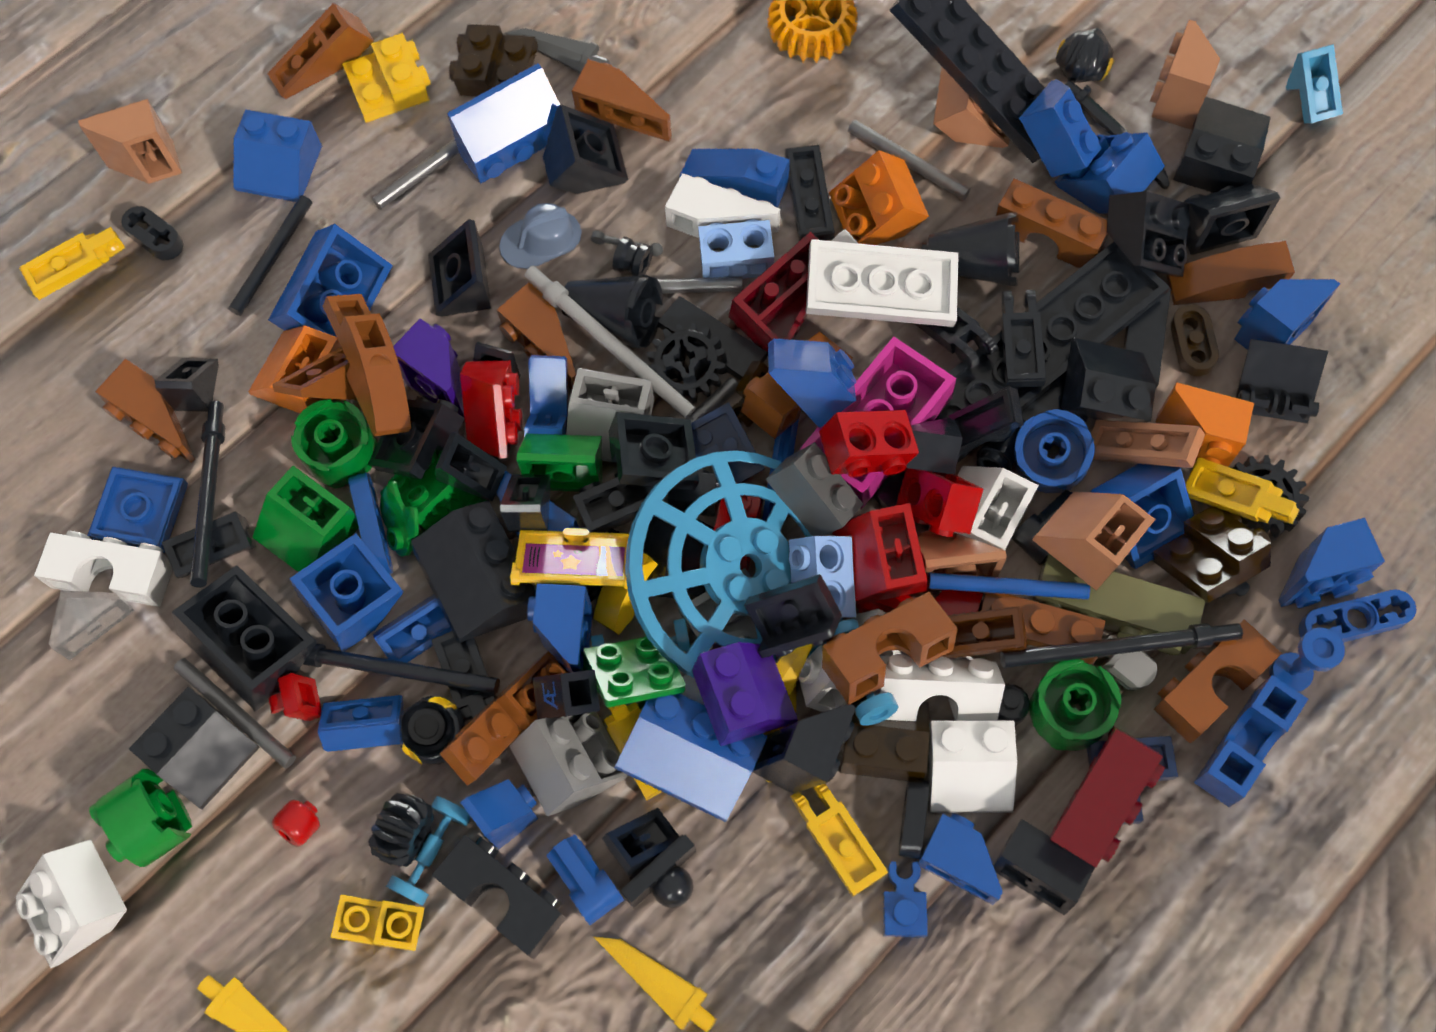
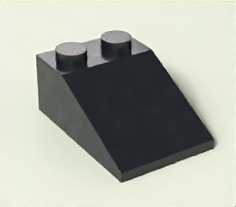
[1173,97,1271,193]

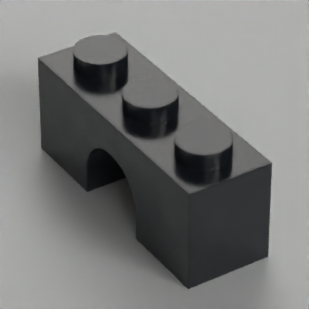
[432,835,567,959]

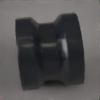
[612,236,653,276]

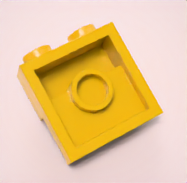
[342,33,431,123]

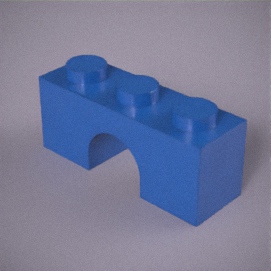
[1194,675,1309,807]

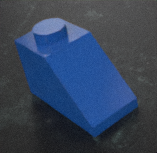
[460,779,538,850]
[918,813,1003,905]

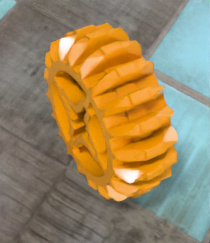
[767,0,858,64]

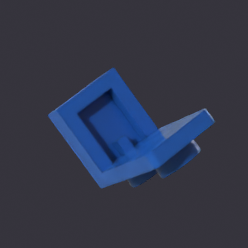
[524,355,568,437]

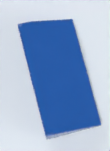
[373,594,452,663]
[318,695,404,752]

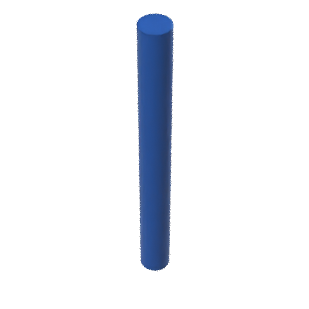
[927,572,1090,600]

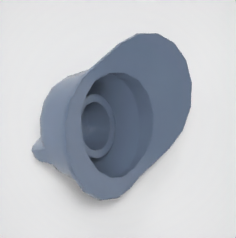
[499,203,582,269]

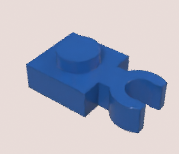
[883,861,928,937]

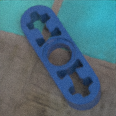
[348,472,393,574]
[1298,589,1416,643]

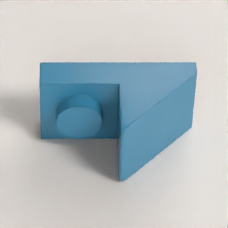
[1286,44,1343,124]

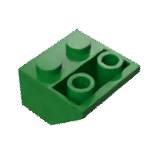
[252,466,359,572]

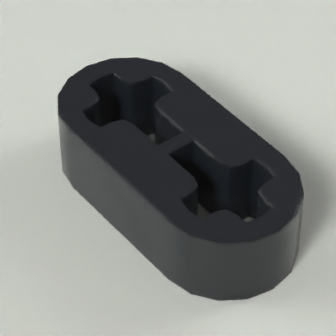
[121,206,184,261]
[898,778,929,859]

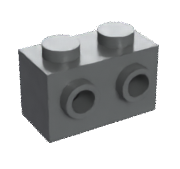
[766,442,863,536]

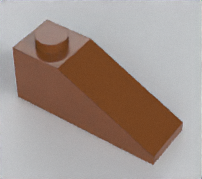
[267,3,374,99]
[572,59,672,142]
[272,347,358,402]

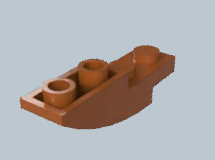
[323,294,411,436]
[440,651,567,785]

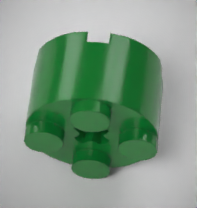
[291,399,377,489]
[1030,659,1122,751]
[89,768,192,867]

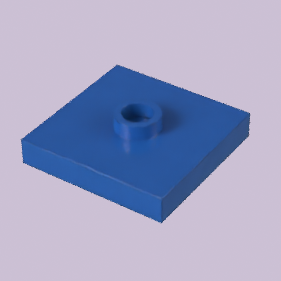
[87,467,188,553]

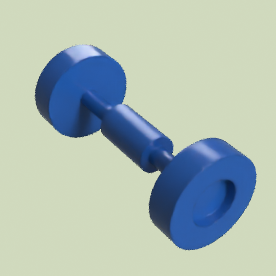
[1269,628,1345,693]

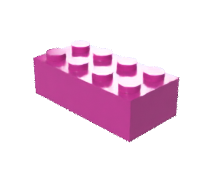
[800,336,957,510]

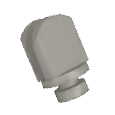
[1099,635,1157,691]

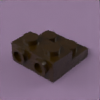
[449,24,538,97]
[1153,506,1271,603]

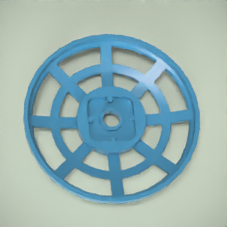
[625,451,843,678]

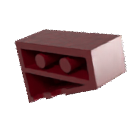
[728,232,819,356]
[1050,726,1165,868]

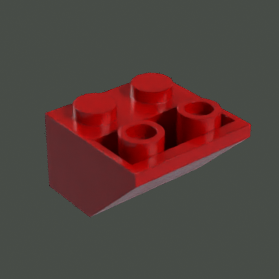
[460,360,523,458]
[832,503,927,605]

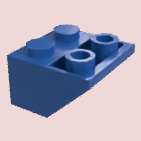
[1054,132,1165,214]
[1278,518,1385,608]

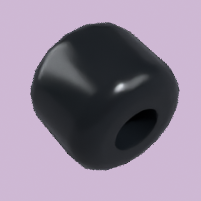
[997,684,1030,726]

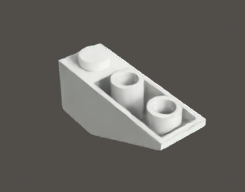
[665,173,780,238]

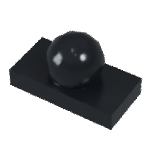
[948,386,1024,453]
[622,834,696,908]

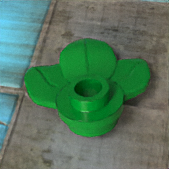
[380,480,419,557]

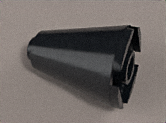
[921,212,1020,286]
[561,275,663,349]

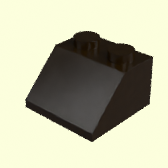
[840,696,930,781]

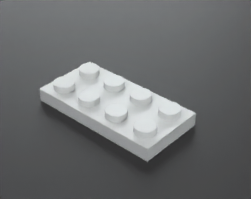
[806,239,958,327]

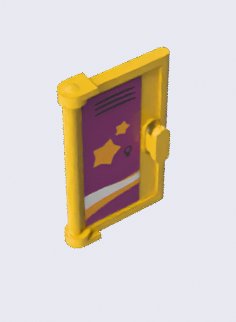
[510,528,629,589]

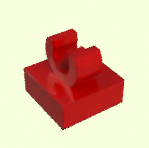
[268,673,322,721]

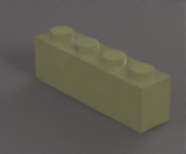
[1032,553,1205,655]

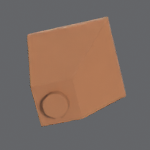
[918,530,1007,593]

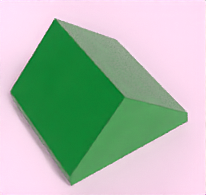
[516,433,603,492]

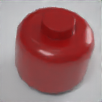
[272,800,320,847]

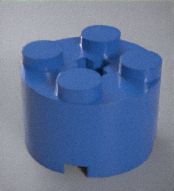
[1014,409,1095,494]

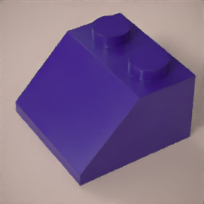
[393,318,465,420]
[692,642,798,747]

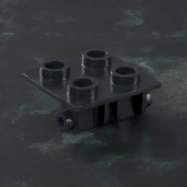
[1235,339,1328,423]

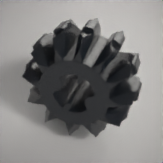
[369,793,434,867]

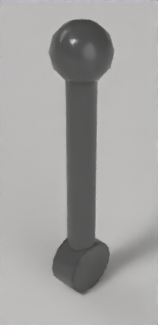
[591,231,663,257]

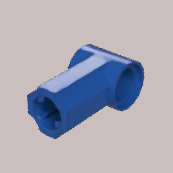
[546,834,624,925]

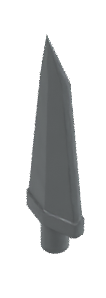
[504,28,610,74]

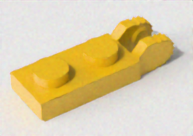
[790,784,888,897]

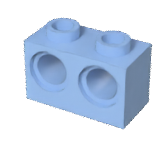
[698,219,775,279]
[789,536,856,618]

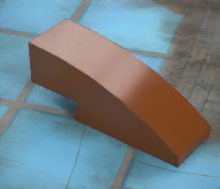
[1166,241,1295,305]

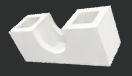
[34,531,173,607]
[873,654,1005,721]

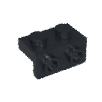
[744,574,842,658]

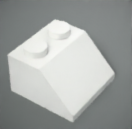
[927,721,1017,813]

